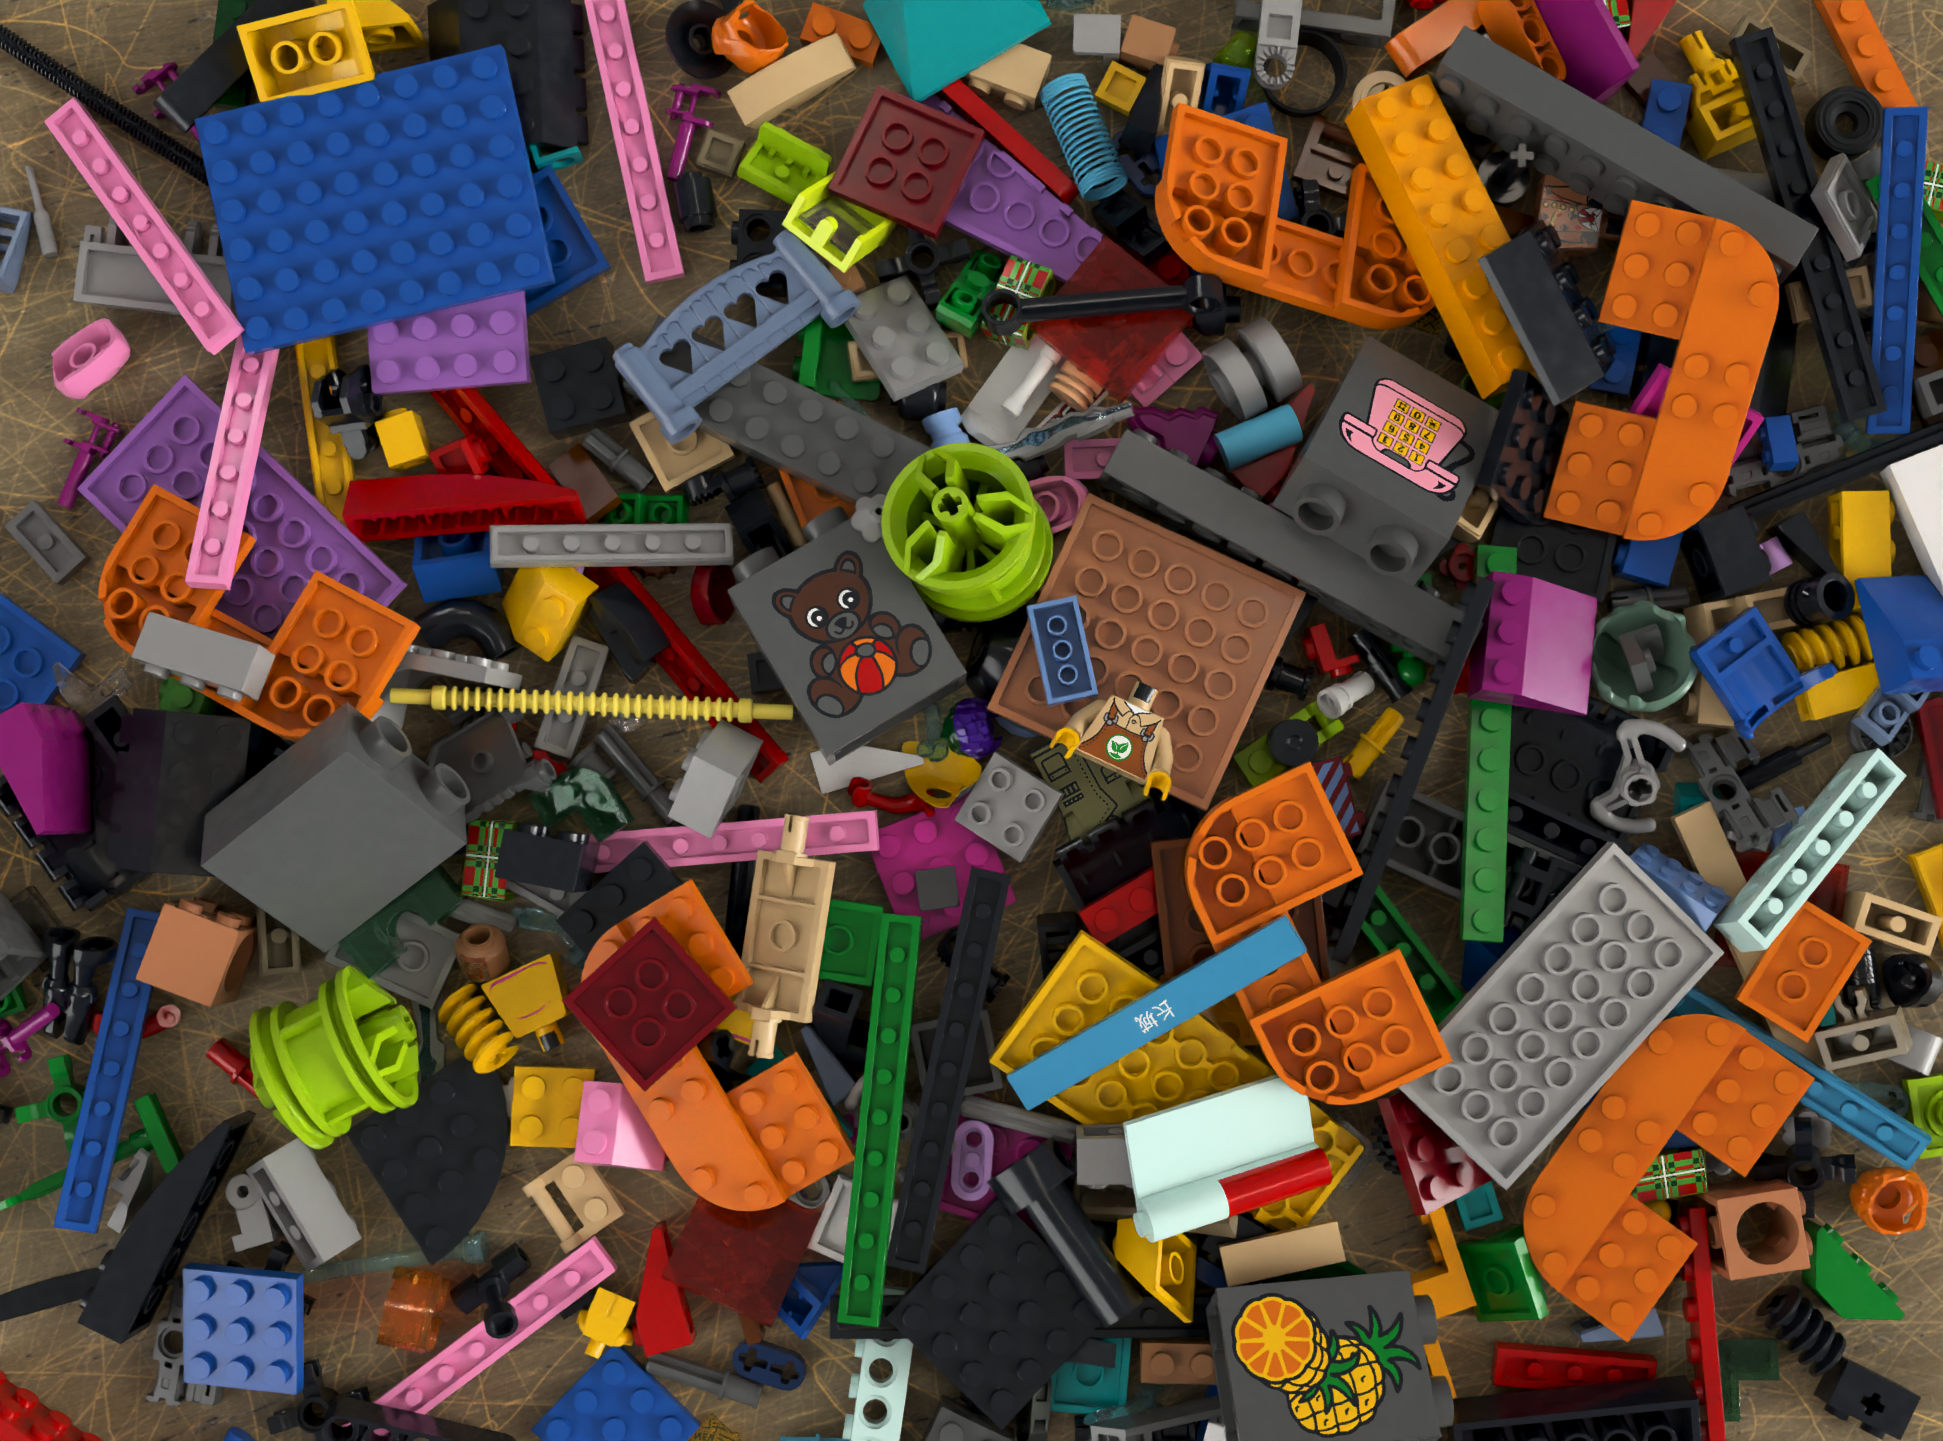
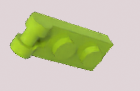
[1231,699,1345,787]

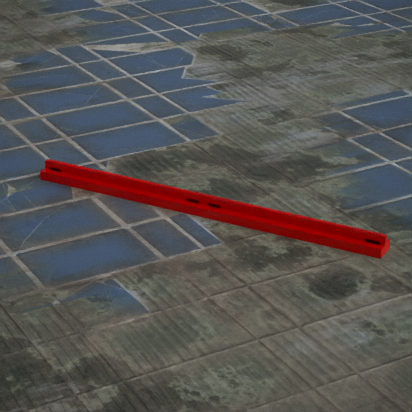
[429,388,789,784]

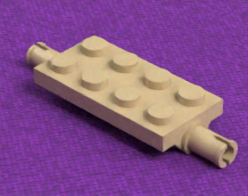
[735,814,836,1059]

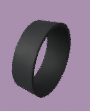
[1262,28,1347,118]

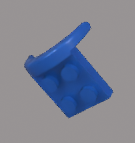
[1688,606,1837,739]

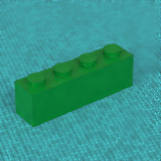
[1338,875,1464,1026]

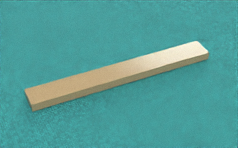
[1670,801,1834,1106]

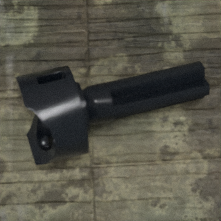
[1476,143,1534,208]

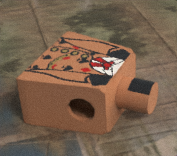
[1531,174,1624,257]

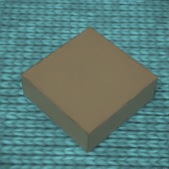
[695,128,746,180]

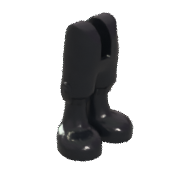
[41,926,118,1046]

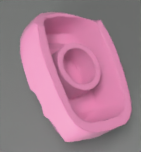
[51,318,131,399]
[1028,476,1089,534]

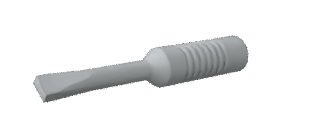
[25,166,59,258]

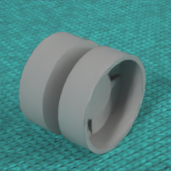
[1202,317,1303,423]

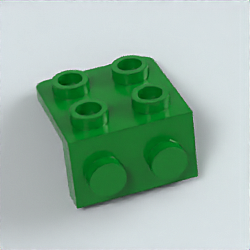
[792,316,881,402]

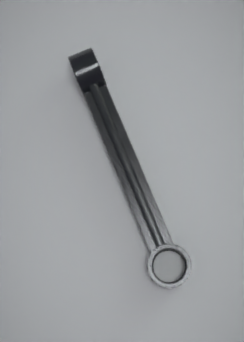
[982,274,1224,336]

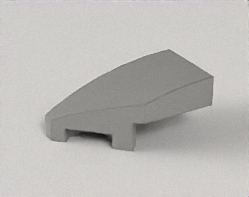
[107,1148,153,1234]

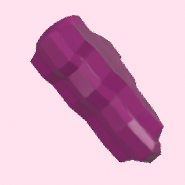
[1126,407,1220,468]

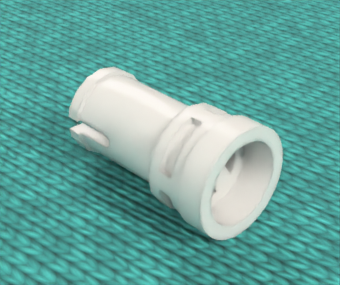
[1317,671,1375,719]

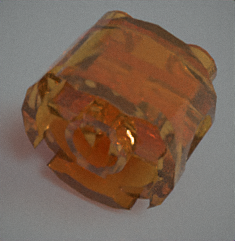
[376,1265,451,1354]

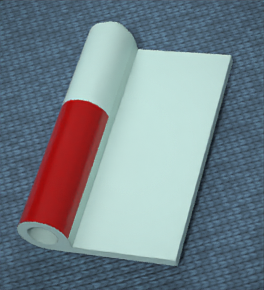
[1123,1074,1332,1243]

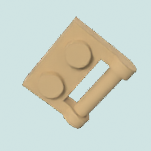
[522,1152,626,1254]

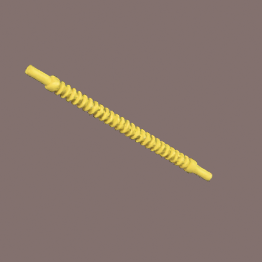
[390,685,793,723]

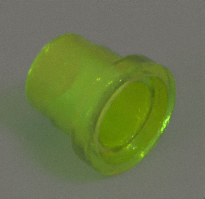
[1212,32,1257,69]

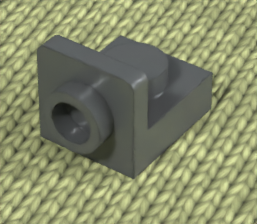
[1618,624,1666,694]

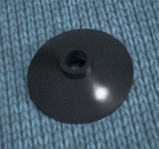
[665,0,733,79]

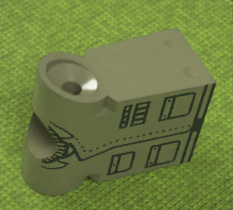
[1027,739,1156,844]

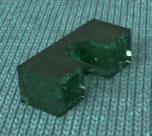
[338,864,469,979]

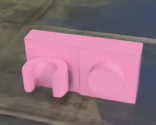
[1119,328,1203,407]
[1063,438,1121,481]

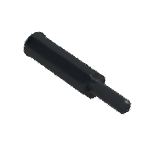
[1719,733,1832,800]

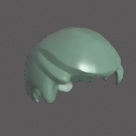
[1590,600,1698,712]

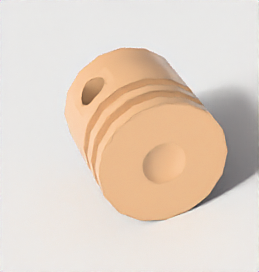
[1048,347,1113,413]

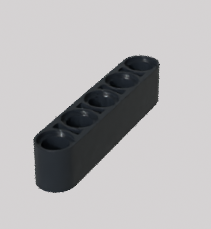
[153,0,316,134]
[321,1397,516,1441]

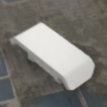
[961,319,1090,454]

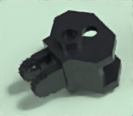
[311,364,383,460]

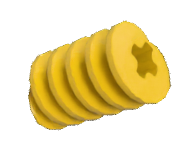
[1781,615,1873,672]
[437,983,520,1074]

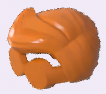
[712,0,789,75]
[1849,1166,1929,1235]

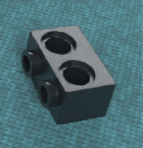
[729,209,787,297]

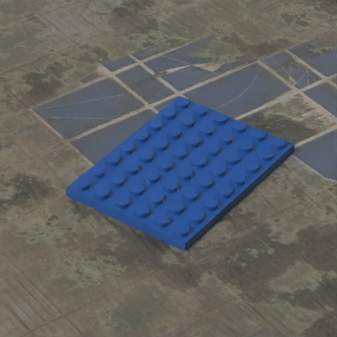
[194,44,556,355]

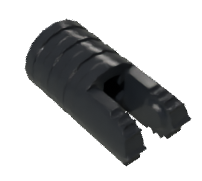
[1842,941,1884,1015]

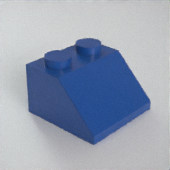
[412,531,504,603]

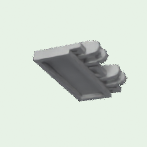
[73,215,235,316]

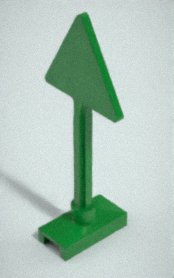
[0,1093,184,1212]

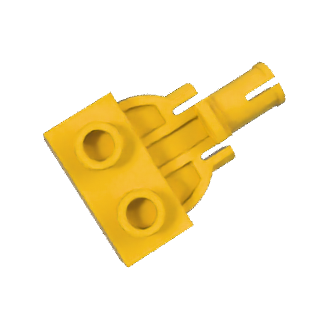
[1678,30,1757,160]

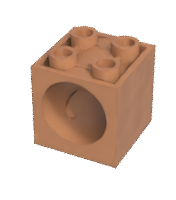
[135,896,258,1008]
[1693,1177,1813,1281]

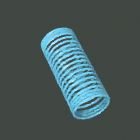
[1039,73,1128,201]

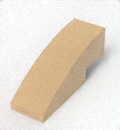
[727,33,856,129]
[1683,587,1797,646]

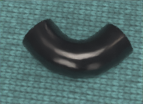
[414,599,522,661]

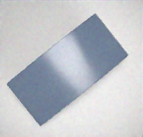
[1851,684,1931,747]

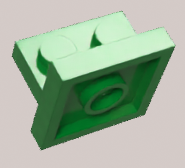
[818,898,884,986]
[1456,1224,1549,1322]

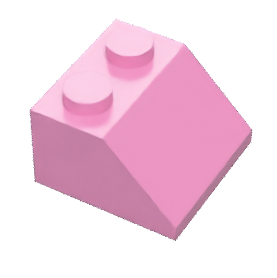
[574,1081,667,1171]

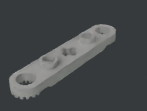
[1254,0,1303,90]

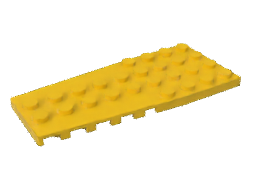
[989,929,1364,1230]

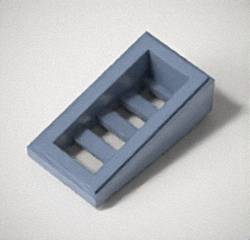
[0,206,33,294]
[801,1022,858,1106]
[1570,1307,1665,1342]

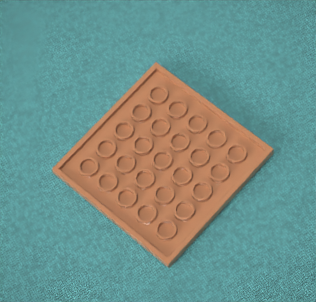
[987,493,1306,811]

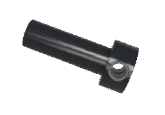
[987,1136,1143,1328]

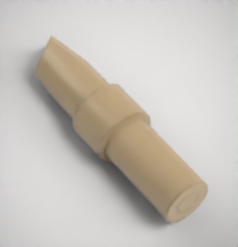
[766,481,808,549]

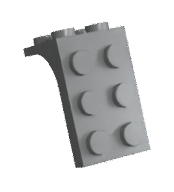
[370,644,523,729]

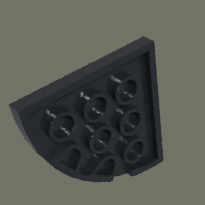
[346,1055,508,1266]

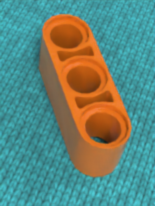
[1384,0,1485,80]
[1478,0,1566,81]

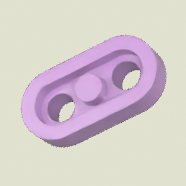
[951,1119,994,1201]

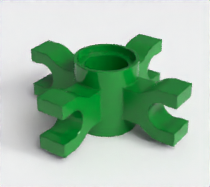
[14,1054,85,1153]

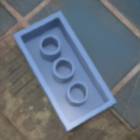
[1026,595,1098,707]
[1629,843,1731,933]

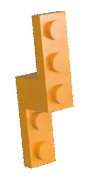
[1410,1206,1477,1399]

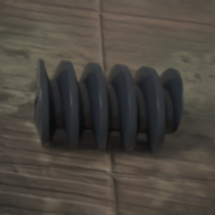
[1756,1285,1846,1377]

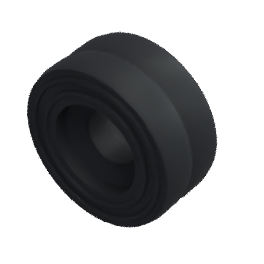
[1805,86,1883,161]

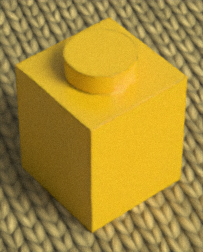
[374,408,432,473]

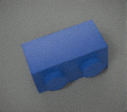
[1757,415,1799,472]

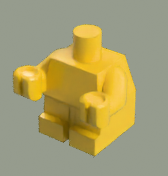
[576,1287,638,1359]

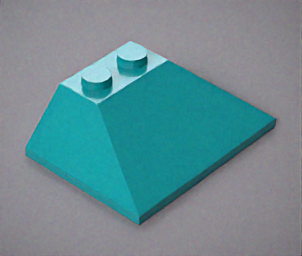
[862,0,1052,103]

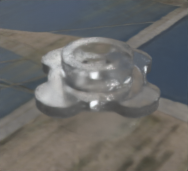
[609,713,648,733]

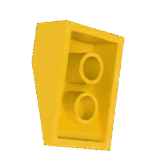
[236,0,375,103]

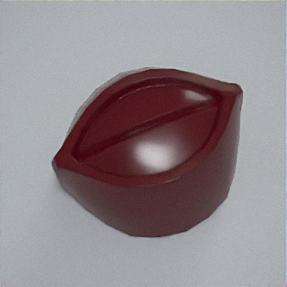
[690,565,736,625]

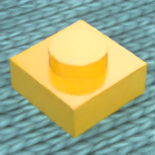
[1094,60,1147,117]

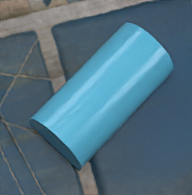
[1213,404,1303,472]

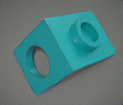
[526,145,584,171]

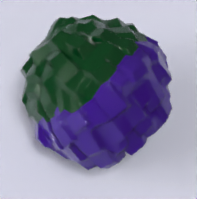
[941,697,1003,760]

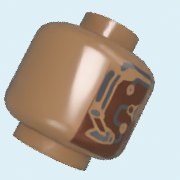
[455,924,510,983]

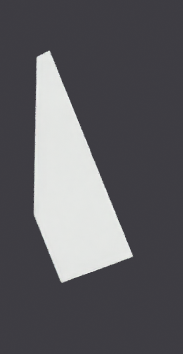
[810,746,924,794]

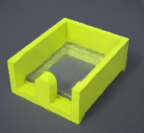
[781,171,897,273]

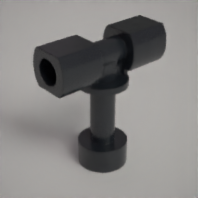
[450,1242,531,1339]

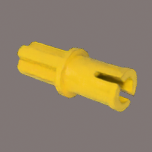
[1343,707,1405,781]

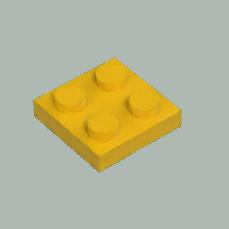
[510,1065,595,1148]

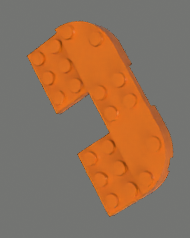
[1155,102,1436,330]
[1543,199,1779,541]
[98,484,421,742]
[1185,761,1453,1105]
[581,879,856,1211]
[1522,1014,1815,1343]

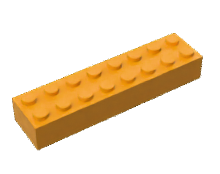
[1344,74,1538,400]

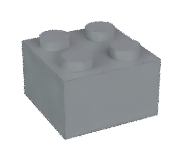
[668,719,764,839]

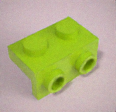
[737,121,832,205]

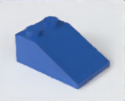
[1854,575,1943,694]

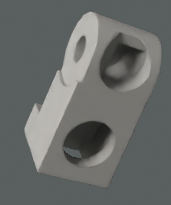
[225,1172,284,1252]

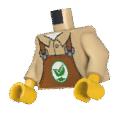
[1049,681,1173,801]

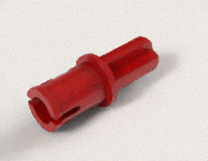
[206,1037,259,1100]

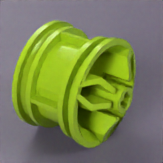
[881,443,1053,622]
[249,965,419,1150]

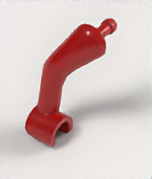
[847,777,935,817]
[92,1004,181,1039]

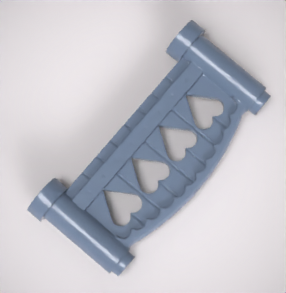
[612,229,861,444]

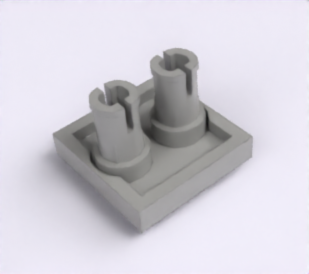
[954,752,1065,863]

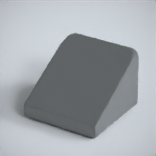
[915,866,960,911]

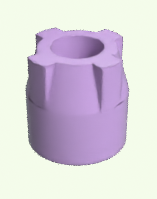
[1759,536,1793,575]

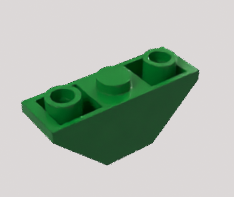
[936,249,1006,340]
[1802,1219,1905,1321]

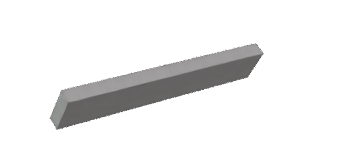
[490,523,734,568]

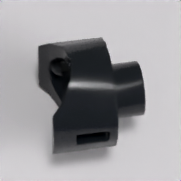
[1192,283,1241,336]
[1882,954,1943,1008]

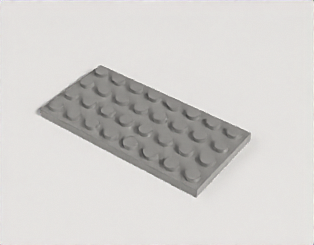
[1398,841,1724,1190]

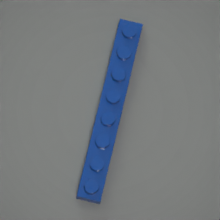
[1588,79,1692,397]
[1866,106,1929,434]
[53,908,160,1233]

